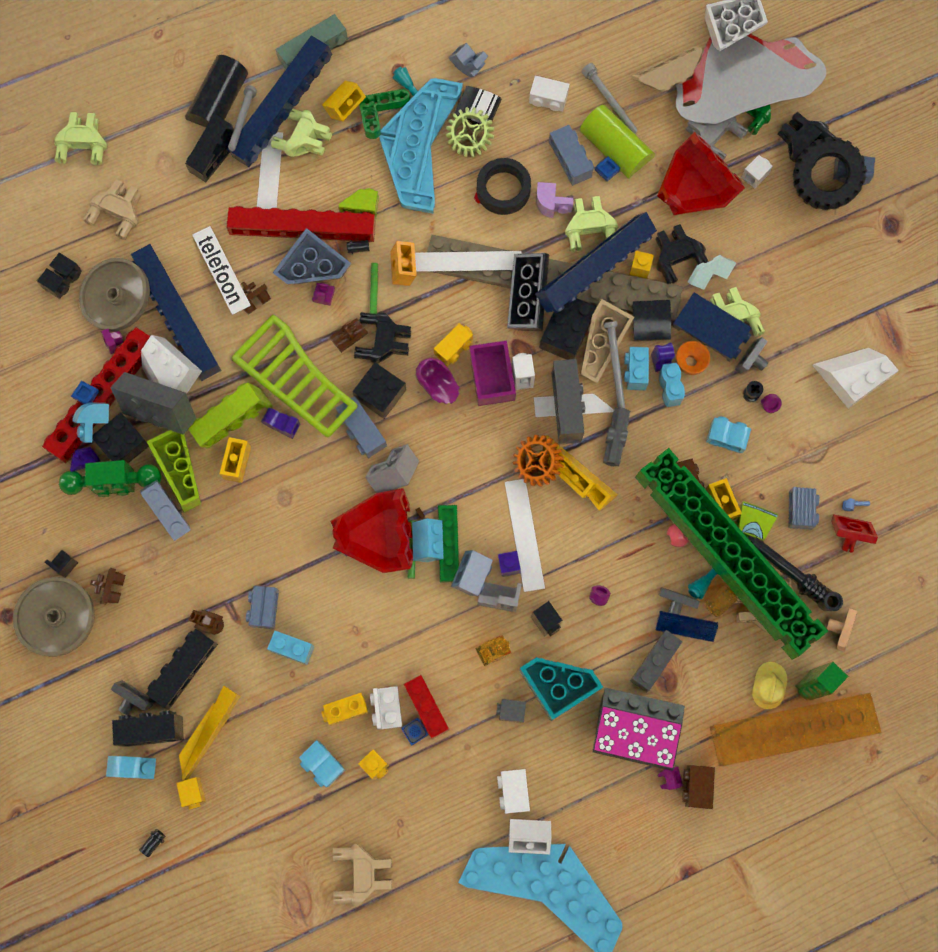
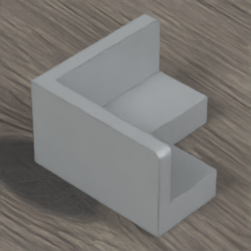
[365,444,419,493]
[478,582,522,612]

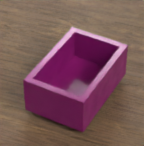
[469,340,516,406]

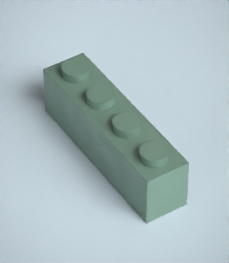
[275,14,348,69]

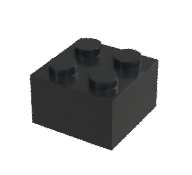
[352,362,406,419]
[92,412,148,463]

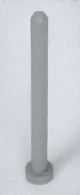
[228,85,257,151]
[604,321,626,409]

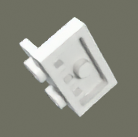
[370,686,402,730]

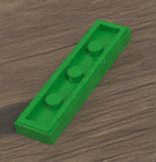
[438,505,459,583]

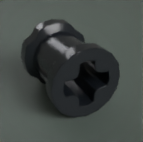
[743,381,764,402]

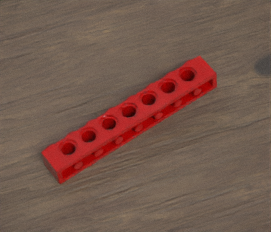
[42,327,150,464]

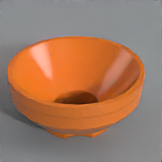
[676,341,710,375]

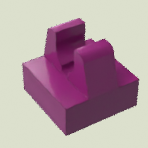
[312,283,335,306]
[101,329,124,355]
[658,766,683,790]

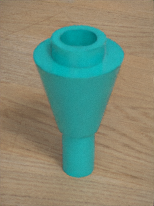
[393,67,418,96]
[688,568,717,599]

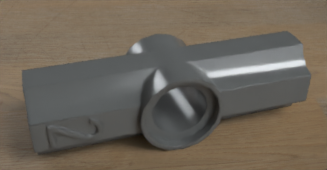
[603,407,631,467]

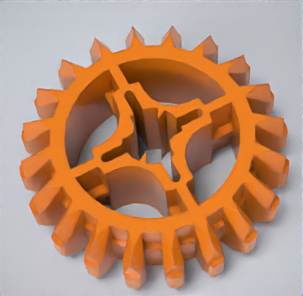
[512,435,564,487]

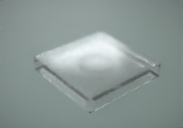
[267,362,311,405]

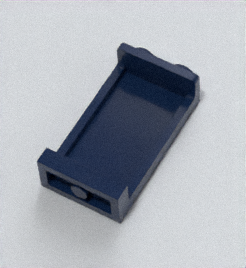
[673,292,752,362]

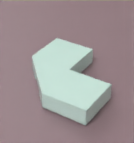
[688,255,736,290]

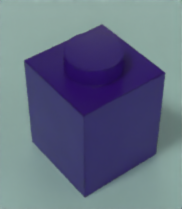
[498,551,521,577]

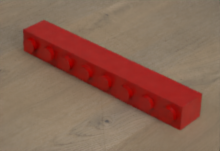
[226,206,376,242]

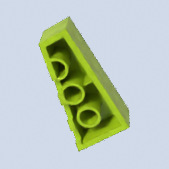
[188,382,273,449]
[147,430,201,513]

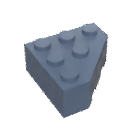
[273,228,352,285]

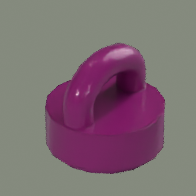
[760,394,782,413]
[589,585,611,606]

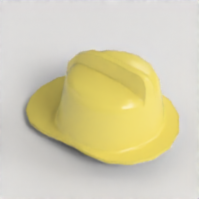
[752,662,787,709]

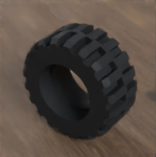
[793,137,867,210]

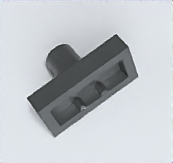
[735,337,768,374]
[659,587,700,617]
[111,680,155,715]

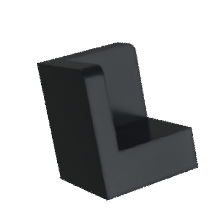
[45,550,78,578]

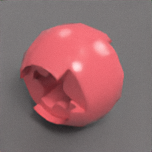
[667,524,689,547]

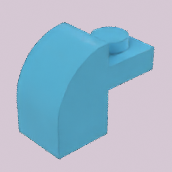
[73,403,109,442]
[106,756,156,779]

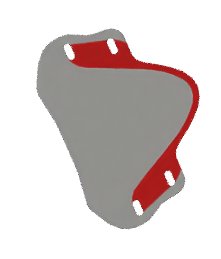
[675,34,826,124]

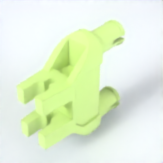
[271,109,332,157]
[54,112,107,165]
[565,196,618,252]
[710,287,765,337]

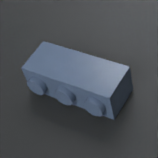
[549,125,594,186]
[335,396,387,459]
[140,480,191,541]

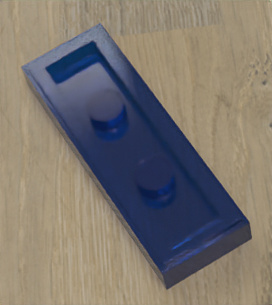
[655,611,718,642]

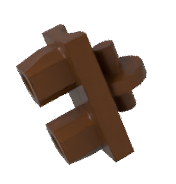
[241,282,271,315]
[330,318,368,353]
[90,568,126,605]
[189,610,224,635]

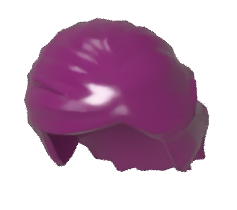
[416,358,460,404]

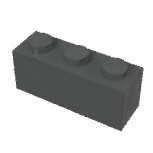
[630,630,683,693]

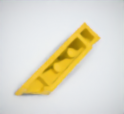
[543,435,618,511]
[179,686,241,780]

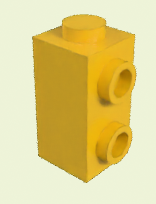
[434,323,473,367]
[321,692,369,726]
[358,749,390,780]

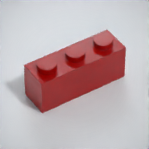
[404,675,449,739]

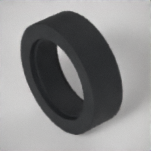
[477,158,531,215]

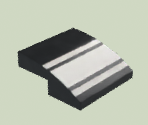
[454,86,502,127]

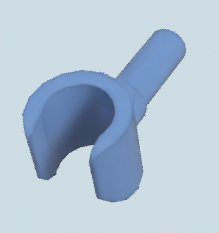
[842,498,870,511]

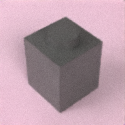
[496,699,526,723]

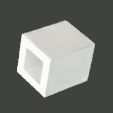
[741,155,773,189]

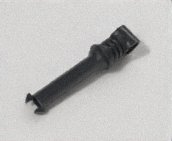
[746,536,843,611]

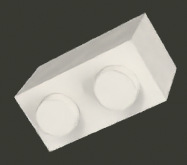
[529,76,570,112]
[512,353,535,390]
[497,769,530,814]
[509,819,551,855]

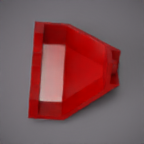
[657,132,745,215]
[330,488,413,573]

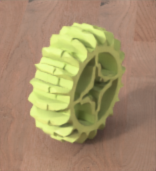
[446,107,494,157]

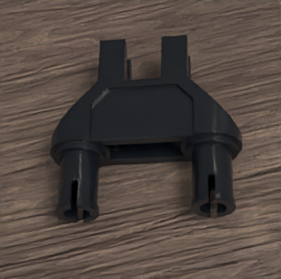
[778,112,836,167]
[656,224,709,284]
[354,311,412,364]

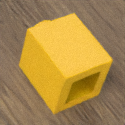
[629,251,654,279]
[176,777,206,810]

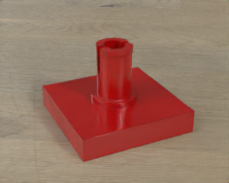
[831,514,878,553]

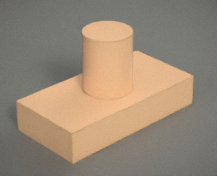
[827,608,857,652]

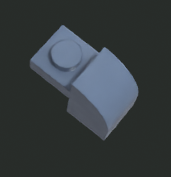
[449,43,488,77]

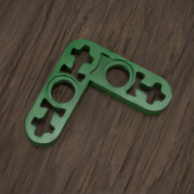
[359,89,410,139]

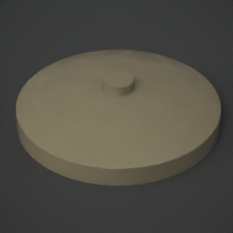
[79,258,150,331]
[13,577,95,657]

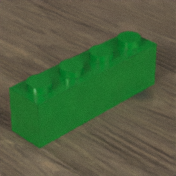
[796,662,849,700]

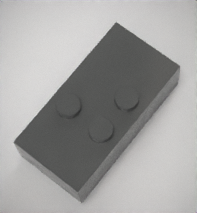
[551,359,585,445]
[111,372,196,435]

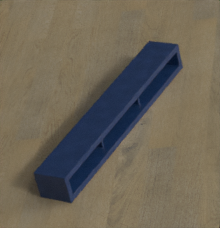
[227,35,333,167]
[535,212,657,313]
[131,244,222,381]

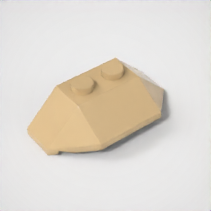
[632,46,702,92]

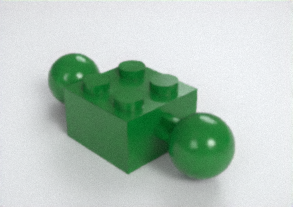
[59,460,162,497]

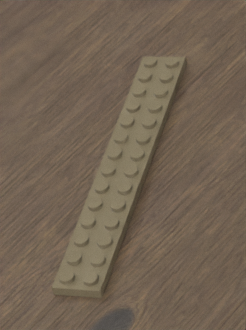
[427,235,683,322]

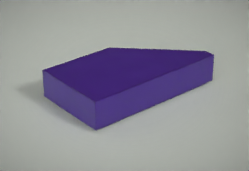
[70,447,101,472]

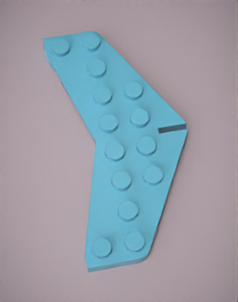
[379,78,463,214]
[458,844,622,952]

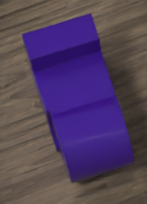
[651,342,675,372]
[261,408,300,439]

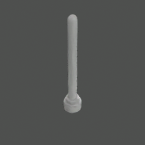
[582,63,637,134]

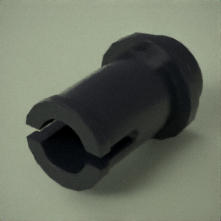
[346,240,370,255]
[139,829,165,857]

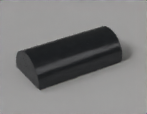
[185,55,248,127]
[507,253,550,331]

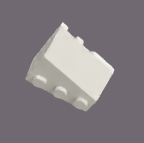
[705,0,768,51]
[141,335,202,394]
[813,348,898,409]

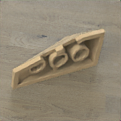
[581,299,634,383]

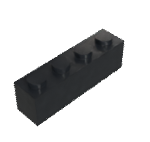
[146,629,218,709]

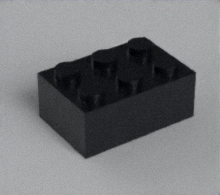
[539,298,597,360]
[112,711,184,747]

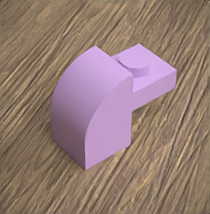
[536,182,573,218]

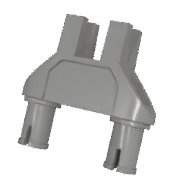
[686,116,749,160]

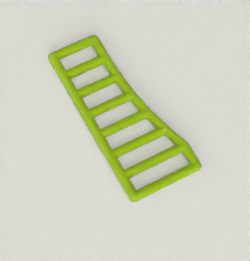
[231,315,358,437]

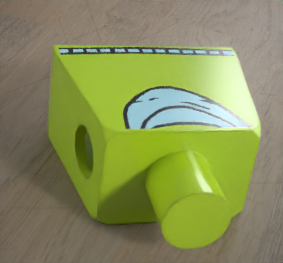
[736,501,778,542]

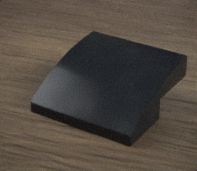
[632,300,671,341]

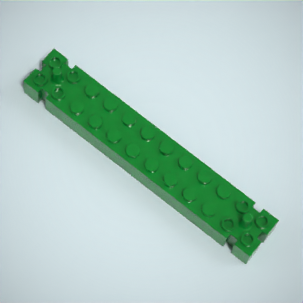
[635,448,828,660]

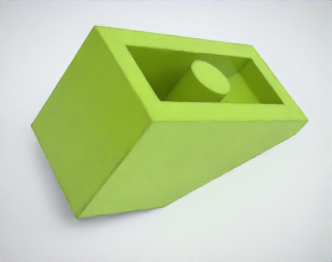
[339,188,379,219]

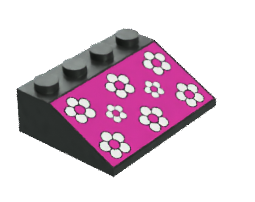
[593,687,685,771]

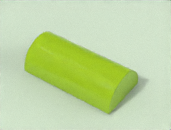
[580,105,655,179]

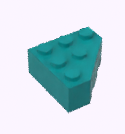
[519,657,603,721]

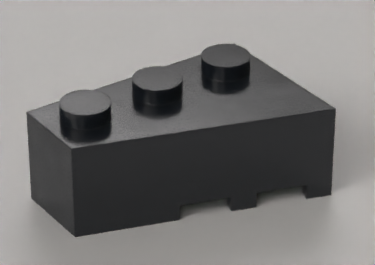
[185,113,234,183]

